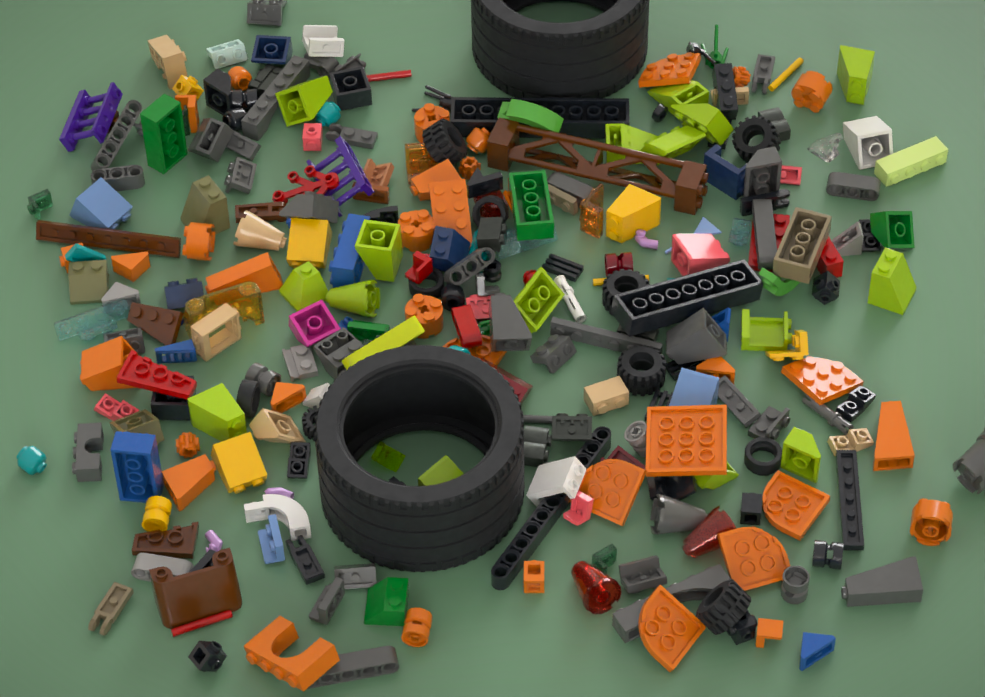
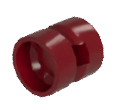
[604,252,633,278]

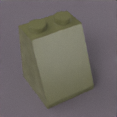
[180,175,230,235]

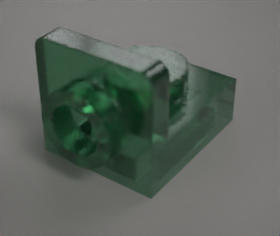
[27,189,53,220]
[591,544,617,580]

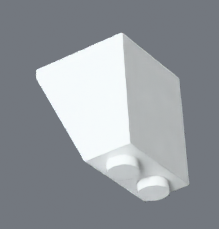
[843,116,893,170]

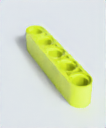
[341,315,425,370]

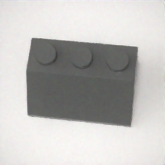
[743,146,782,197]
[279,191,339,223]

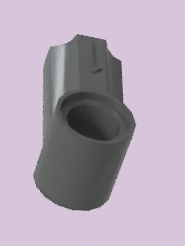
[304,52,339,78]

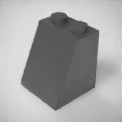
[489,293,532,352]
[666,308,727,365]

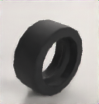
[472,195,509,227]
[408,267,444,298]
[236,379,261,418]
[744,437,782,475]

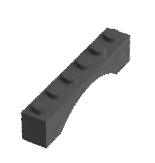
[241,55,310,141]
[612,564,731,643]

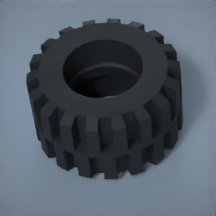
[732,115,781,163]
[422,118,467,165]
[602,269,650,316]
[617,345,666,396]
[696,579,751,635]

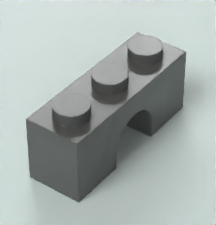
[72,422,104,482]

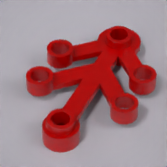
[272,165,339,204]

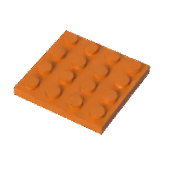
[645,405,727,477]

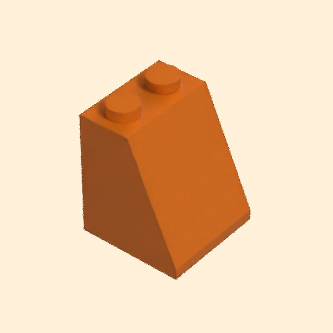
[80,336,140,391]

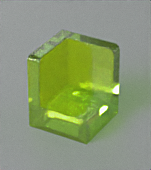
[371,441,406,472]

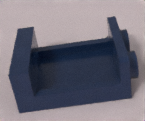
[704,144,747,200]

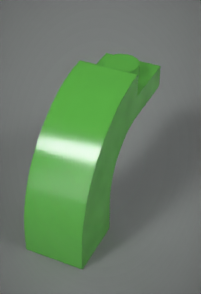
[497,99,564,133]
[759,268,800,296]

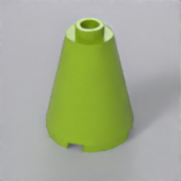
[326,280,380,318]

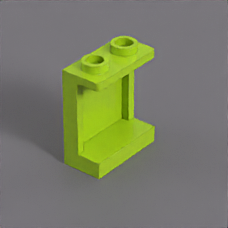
[741,309,792,351]

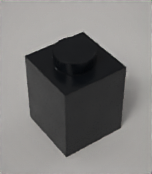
[740,492,763,525]

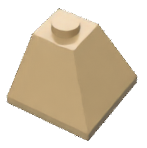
[249,408,306,444]

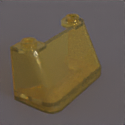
[183,281,265,339]

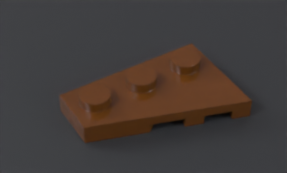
[127,302,184,345]
[132,522,199,559]

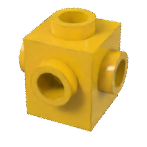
[172,75,204,100]

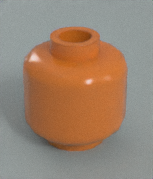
[228,66,252,91]
[466,127,491,154]

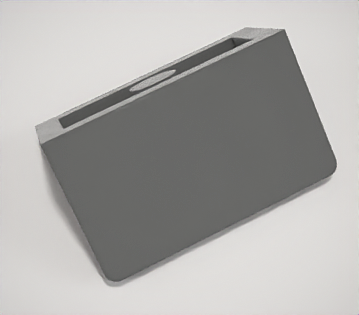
[475,271,500,296]
[334,563,377,589]

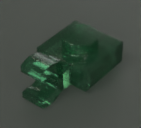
[182,105,190,136]

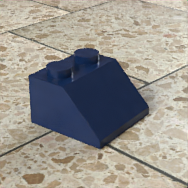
[251,35,293,64]
[429,226,470,274]

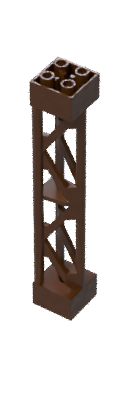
[487,118,709,215]

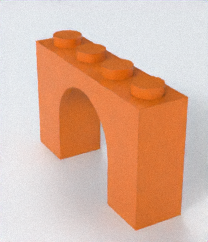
[244,616,340,692]

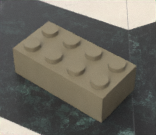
[773,207,832,284]

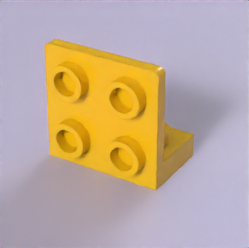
[765,330,809,361]

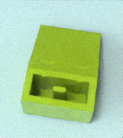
[647,80,709,122]
[670,103,734,145]
[605,124,658,164]

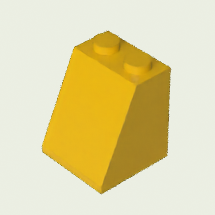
[606,184,661,243]
[286,218,332,270]
[211,432,267,494]

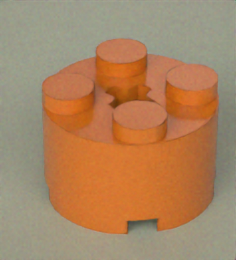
[791,71,833,113]
[414,103,450,145]
[398,209,435,252]
[182,222,215,261]
[405,294,443,339]
[910,498,953,546]

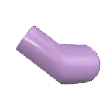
[635,229,659,249]
[264,487,294,499]
[205,530,223,552]

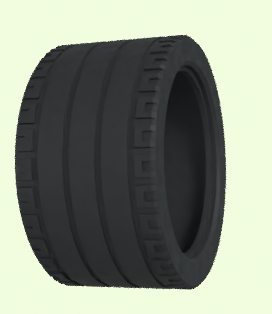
[471,0,650,98]
[314,345,525,572]

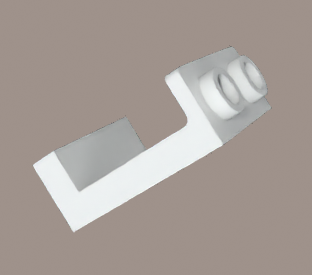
[302,25,344,57]
[526,456,586,507]

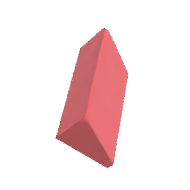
[780,165,802,185]

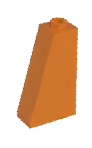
[205,252,283,302]
[873,401,915,471]

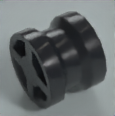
[483,259,502,283]

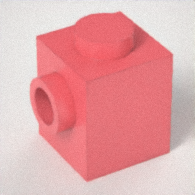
[302,123,323,151]

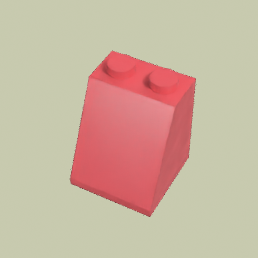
[671,234,730,276]

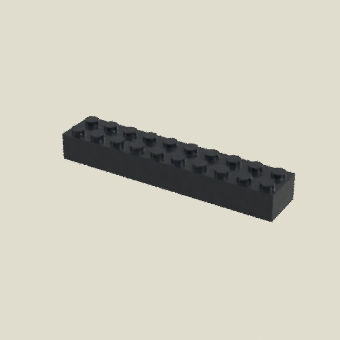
[450,97,630,139]

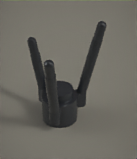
[686,42,716,64]
[412,85,452,112]

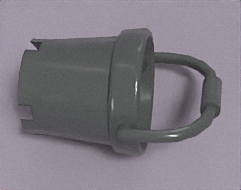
[953,428,985,494]

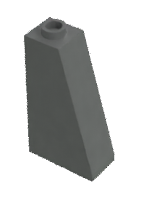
[841,556,923,607]

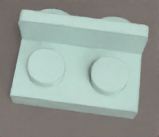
[206,39,247,69]

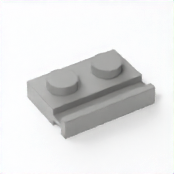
[282,344,318,382]

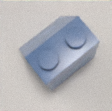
[70,177,133,230]
[669,368,719,406]

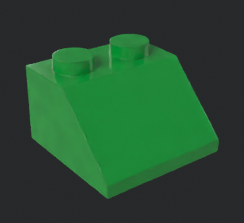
[870,211,915,249]
[364,577,409,626]

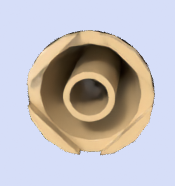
[234,210,287,251]

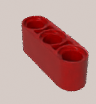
[451,304,483,349]

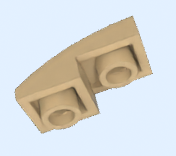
[827,428,874,456]

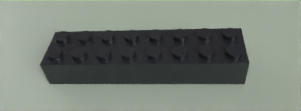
[611,259,764,337]

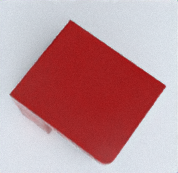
[405,251,433,284]

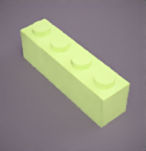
[874,136,948,187]

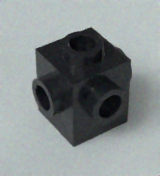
[812,271,840,305]
[727,609,757,645]
[188,641,227,672]

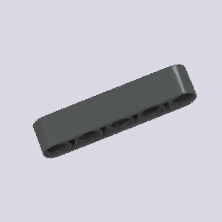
[91,100,142,171]
[752,199,777,270]
[307,646,399,689]

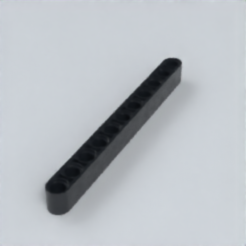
[491,426,611,590]

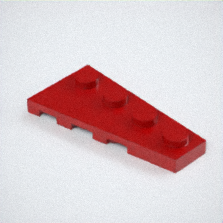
[116,350,197,399]

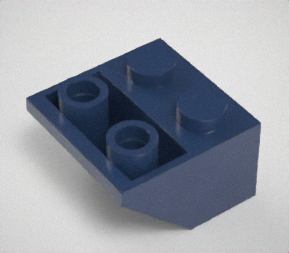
[164,278,205,309]

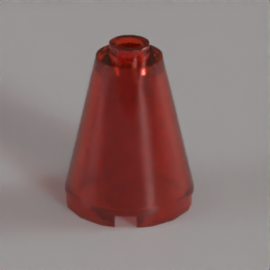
[682,506,737,558]
[571,561,622,615]

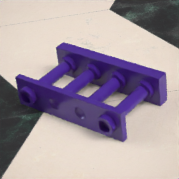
[59,82,123,152]
[306,136,374,217]

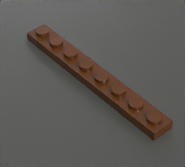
[36,220,181,257]

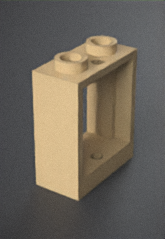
[190,303,242,362]

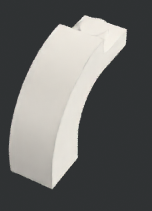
[244,494,311,541]

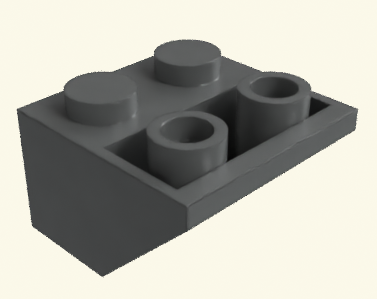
[188,118,234,162]
[314,327,364,379]

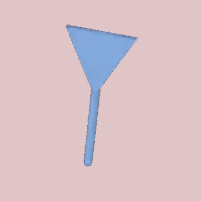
[665,217,722,254]

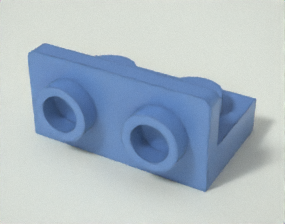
[258,514,285,564]

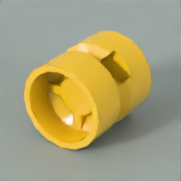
[142,496,172,532]

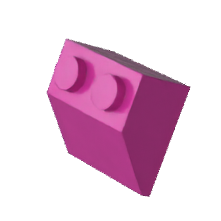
[289,300,340,347]

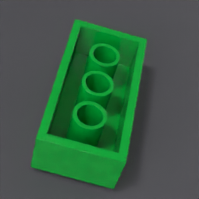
[140,93,188,174]
[509,170,554,241]

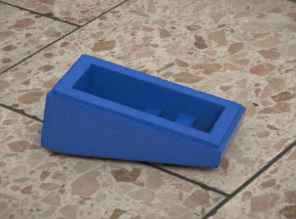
[154,339,197,364]

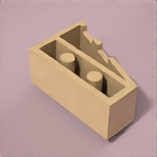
[147,35,188,90]

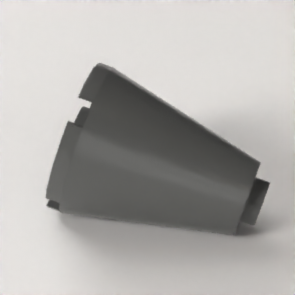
[650,494,708,535]

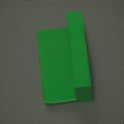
[347,320,390,342]

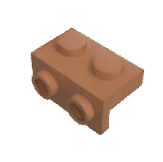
[363,158,395,187]

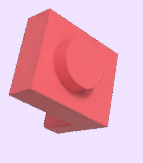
[563,490,594,526]

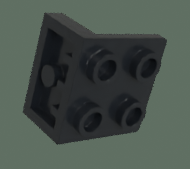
[647,476,697,501]

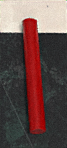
[366,70,412,82]
[171,610,233,637]

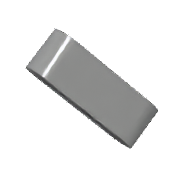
[131,553,194,582]

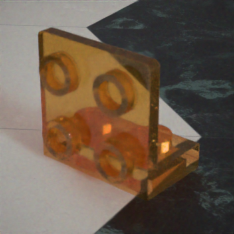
[405,142,438,185]
[579,183,604,239]

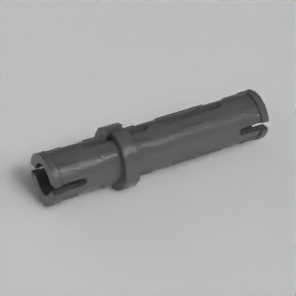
[802,394,853,435]

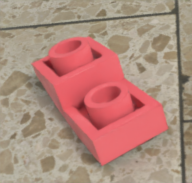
[94,393,139,421]

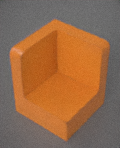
[755,618,783,648]

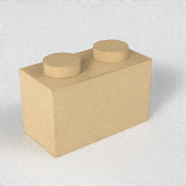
[584,376,629,416]

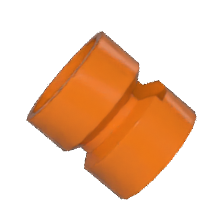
[401,607,433,647]

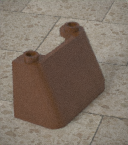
[149,547,242,629]

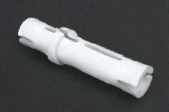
[554,275,587,323]

